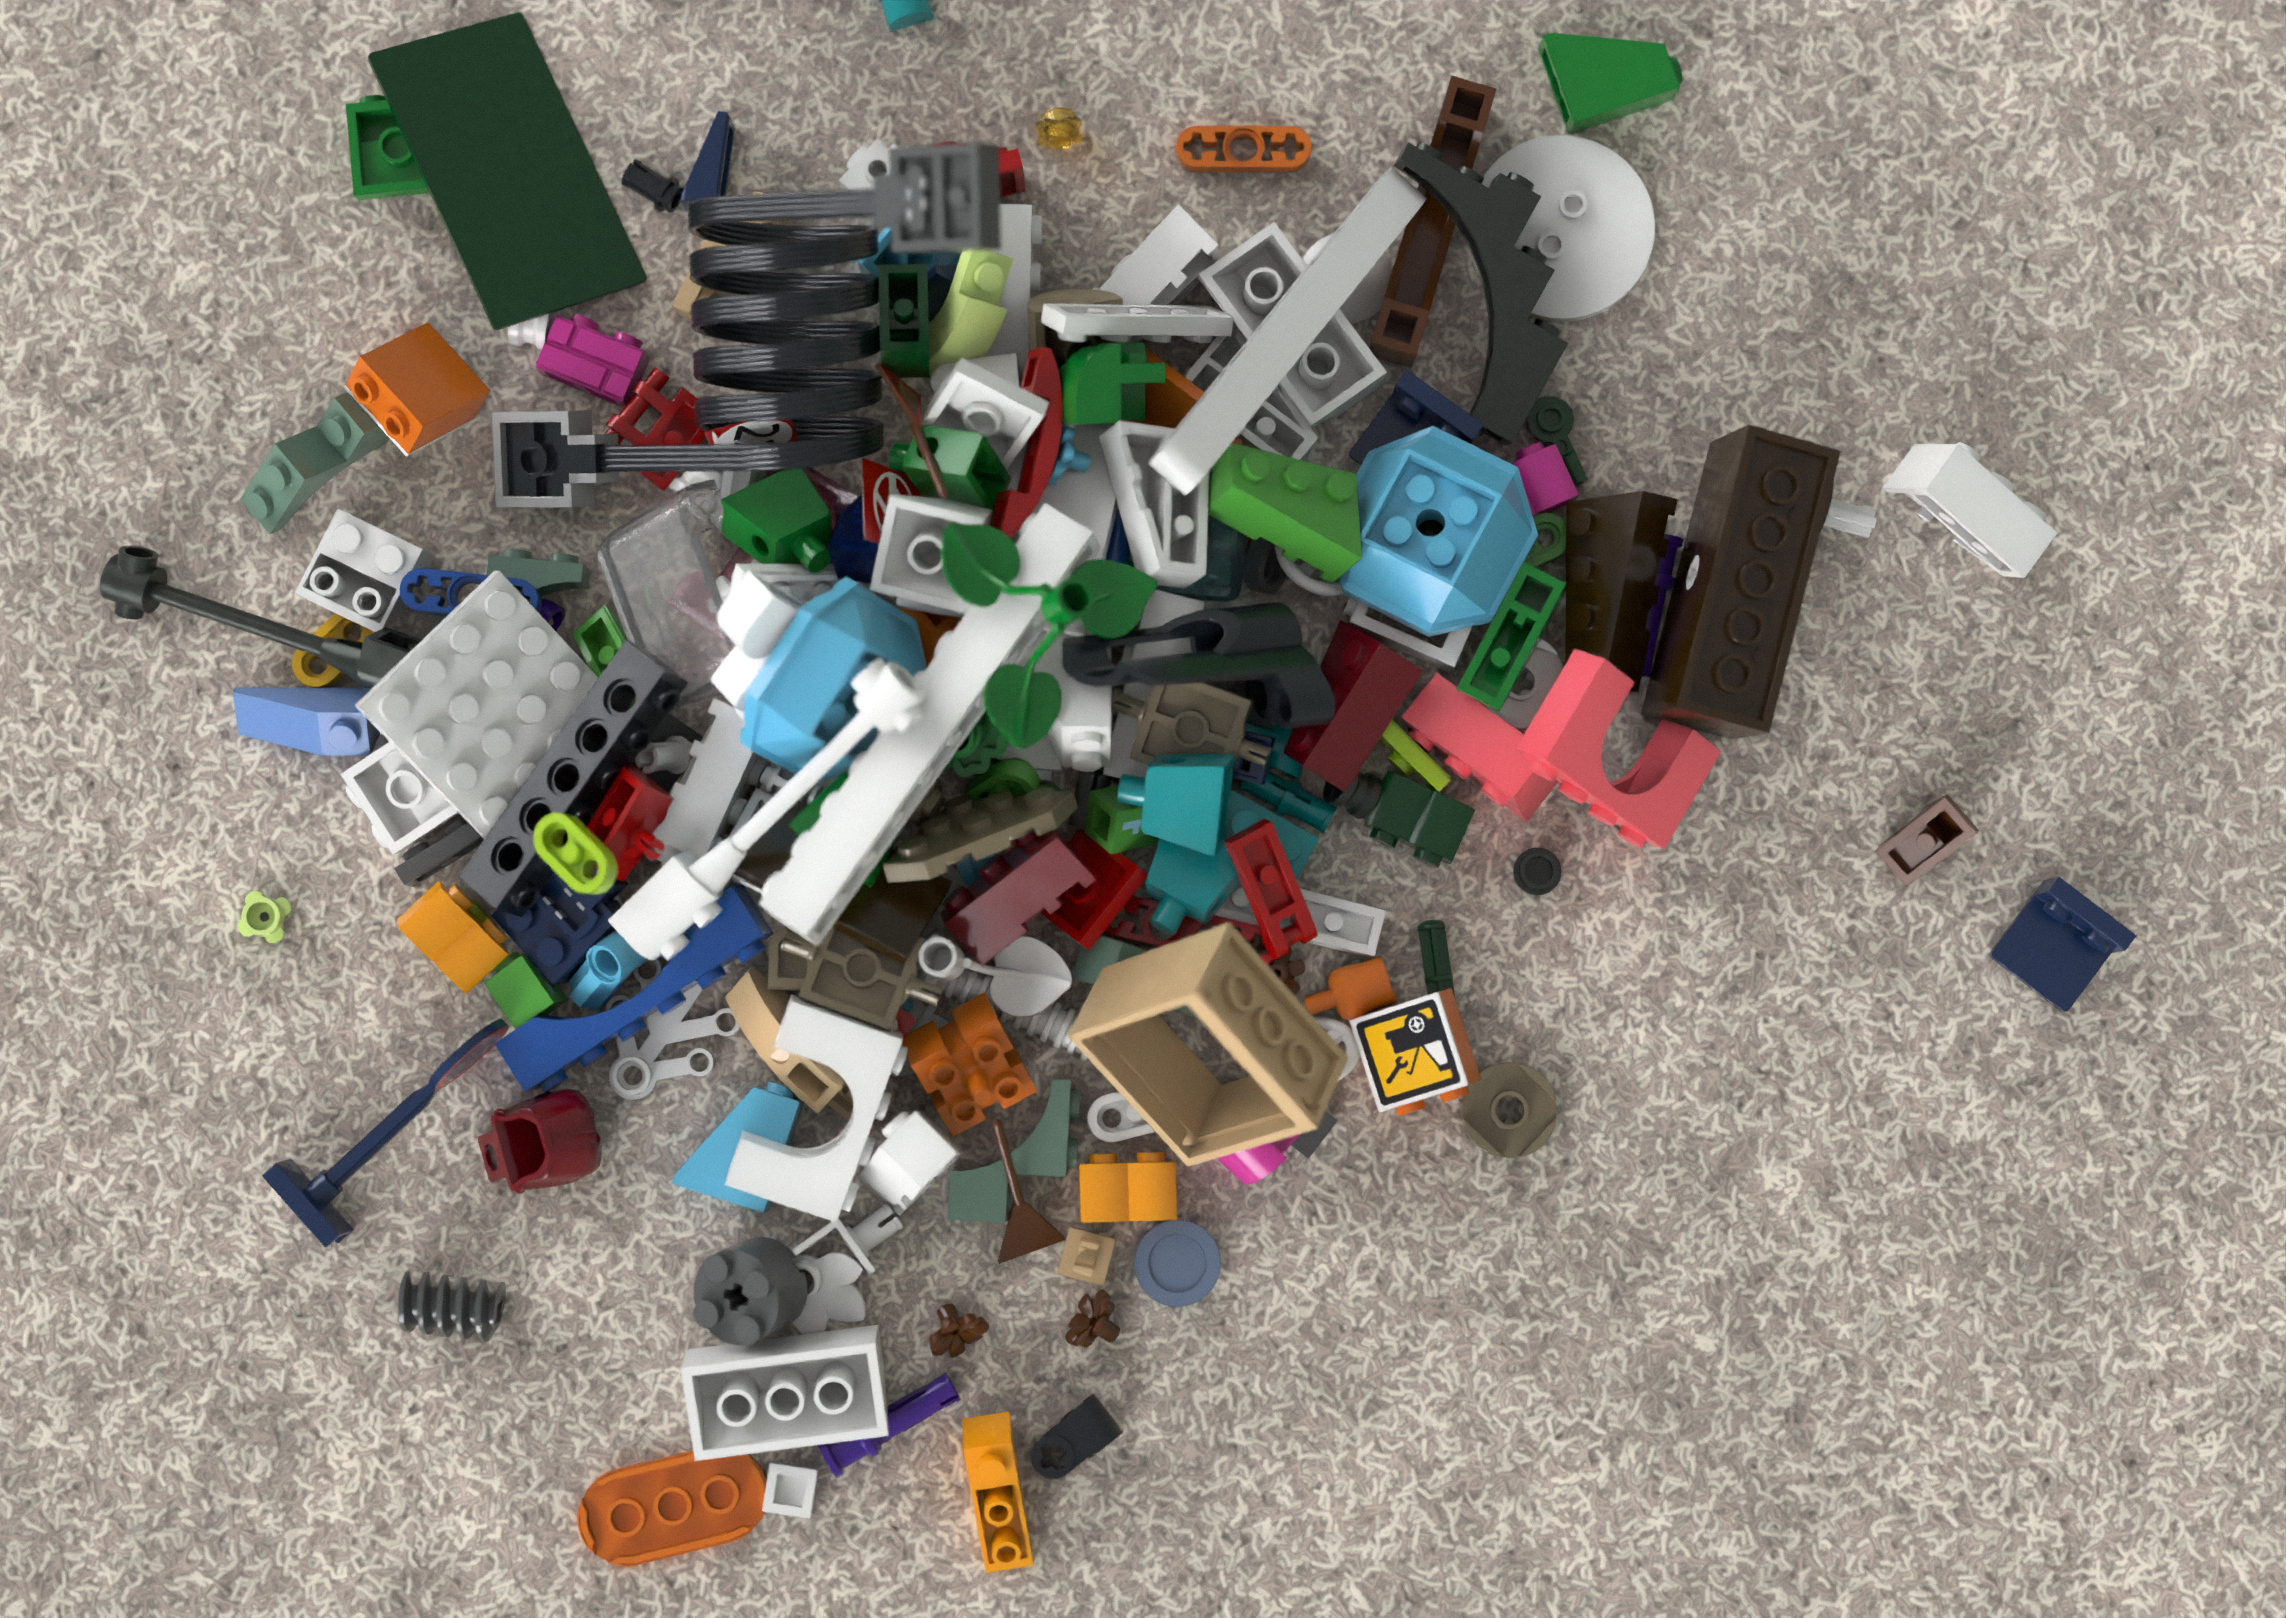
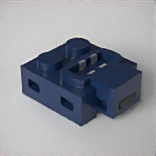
[491,869,629,985]

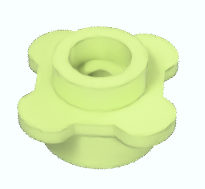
[238,891,292,943]

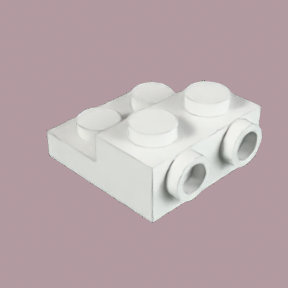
[921,358,1049,470]
[340,741,458,855]

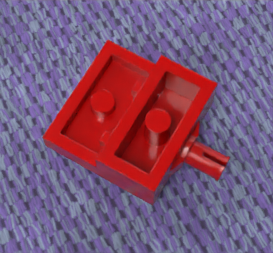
[587,763,674,882]

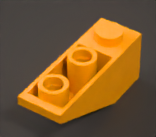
[962,1411,1034,1573]

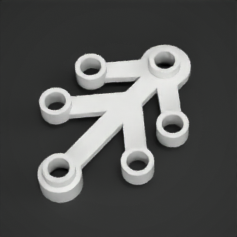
[606,959,741,1100]

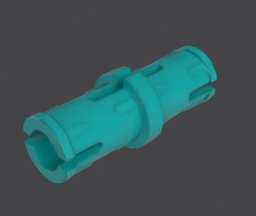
[1240,771,1337,834]

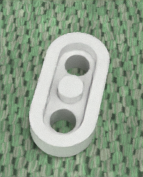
[1088,1092,1155,1142]

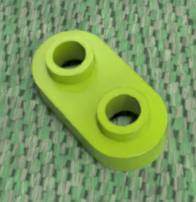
[533,813,617,895]

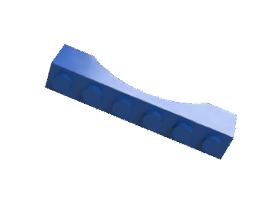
[494,885,774,1094]

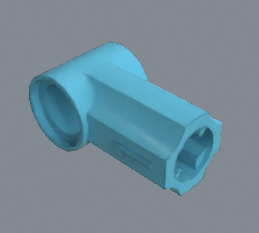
[569,930,648,1011]

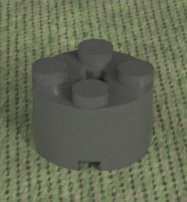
[693,1237,808,1346]

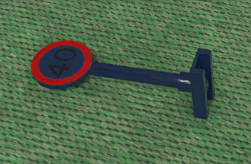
[262,1018,509,1248]

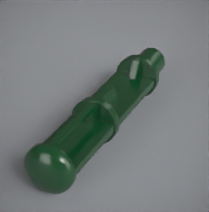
[1417,920,1455,997]

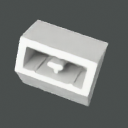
[295,508,434,632]

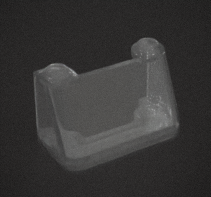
[597,479,736,710]

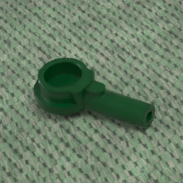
[1526,396,1588,487]

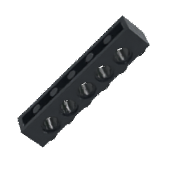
[458,640,689,918]

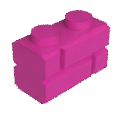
[536,314,650,408]

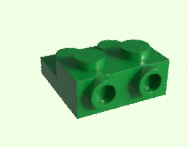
[345,95,429,201]

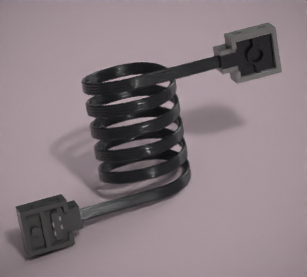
[492,143,1001,508]

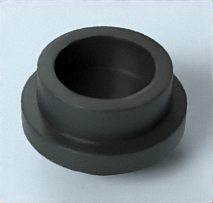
[1513,848,1561,895]

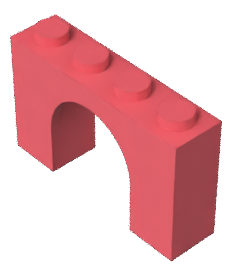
[1516,649,1721,849]

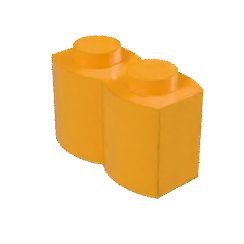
[397,881,509,994]
[1079,1152,1177,1222]

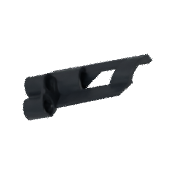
[1062,602,1335,729]

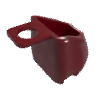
[478,1089,602,1194]

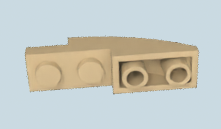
[725,966,894,1121]

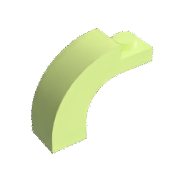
[928,250,1013,379]

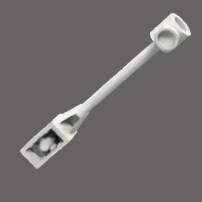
[608,658,925,961]

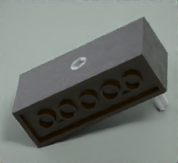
[1641,424,1877,739]

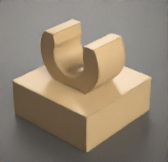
[1057,1227,1116,1286]

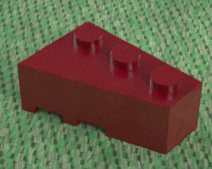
[1283,620,1423,792]

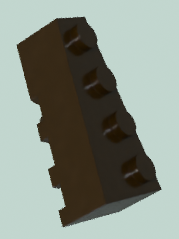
[1565,491,1678,693]

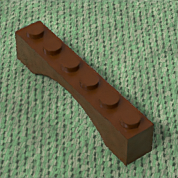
[1369,75,1497,368]

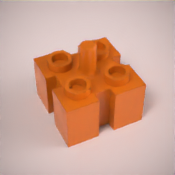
[902,992,1037,1137]

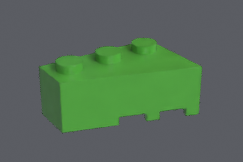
[1208,443,1362,583]

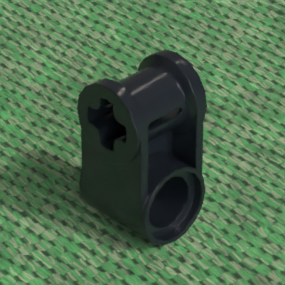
[1031,1393,1123,1479]

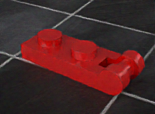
[1223,819,1318,959]

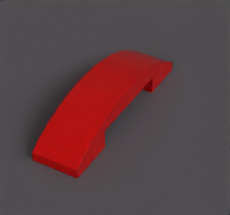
[990,346,1063,539]

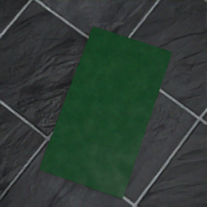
[368,12,647,330]

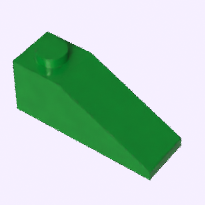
[1457,562,1566,712]

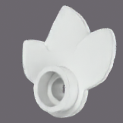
[792,1252,866,1334]

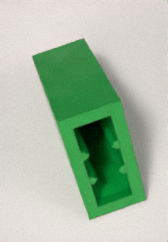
[1538,33,1683,135]

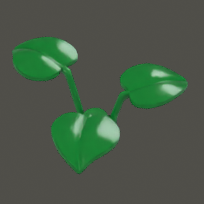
[941,522,1158,749]

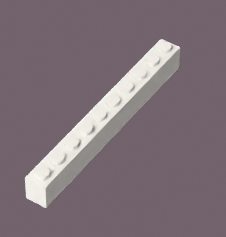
[759,503,1100,947]

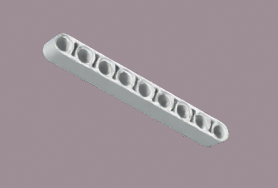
[1148,166,1427,495]

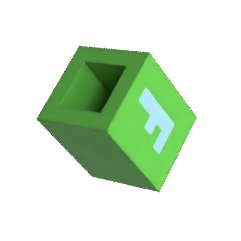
[1084,785,1159,854]
[484,952,569,1029]

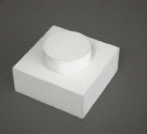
[762,1461,819,1519]

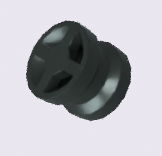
[1323,770,1382,819]

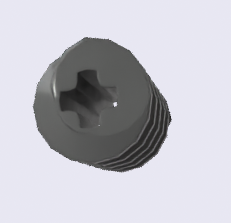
[398,1270,506,1342]

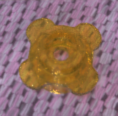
[1035,107,1083,150]

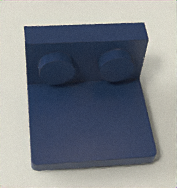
[1349,369,1484,466]
[1989,877,2137,1012]

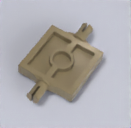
[1111,682,1271,767]
[780,926,943,1032]

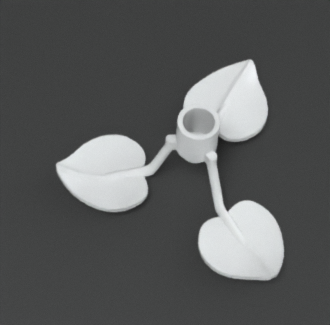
[891,865,1073,1077]

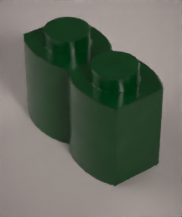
[1363,771,1475,868]

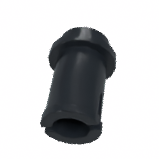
[621,159,684,213]

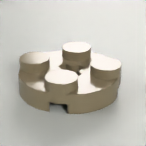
[1460,1062,1557,1158]

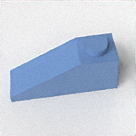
[233,687,381,756]

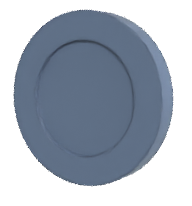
[1134,1219,1221,1307]

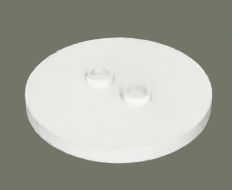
[1468,135,1655,322]

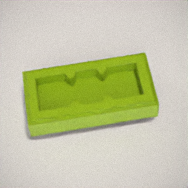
[1379,720,1451,793]

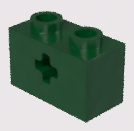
[878,264,930,378]

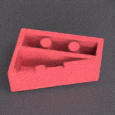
[1401,672,1559,823]

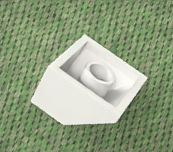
[870,494,993,613]

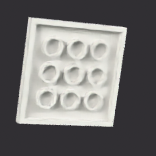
[355,570,598,839]

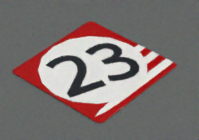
[704,419,799,445]

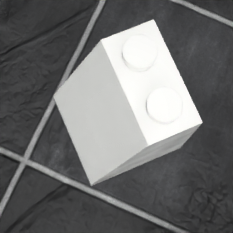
[1018,629,1111,772]

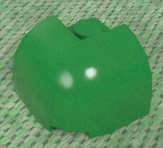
[1058,342,1165,424]

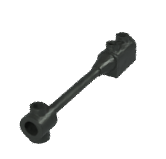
[100,546,423,689]

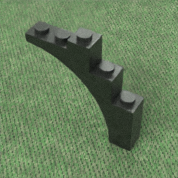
[1393,142,1568,445]

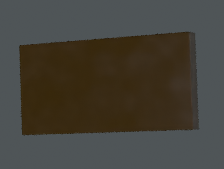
[733,800,952,964]

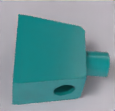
[1117,754,1235,856]
[1146,839,1241,936]

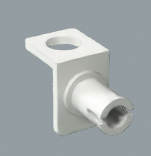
[792,1203,903,1276]

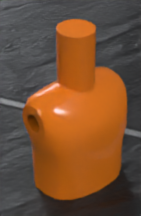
[1303,956,1396,1021]

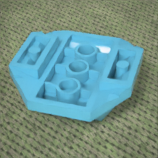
[1338,426,1538,637]
[740,576,927,781]

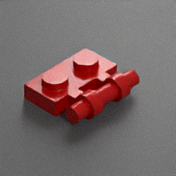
[604,367,706,491]

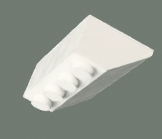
[1197,222,1387,428]
[681,1325,889,1461]

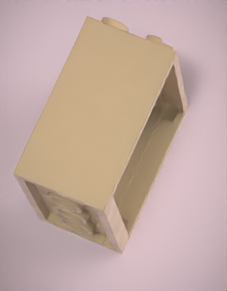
[1068,922,1348,1167]

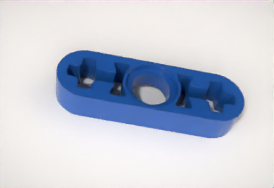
[400,568,542,617]

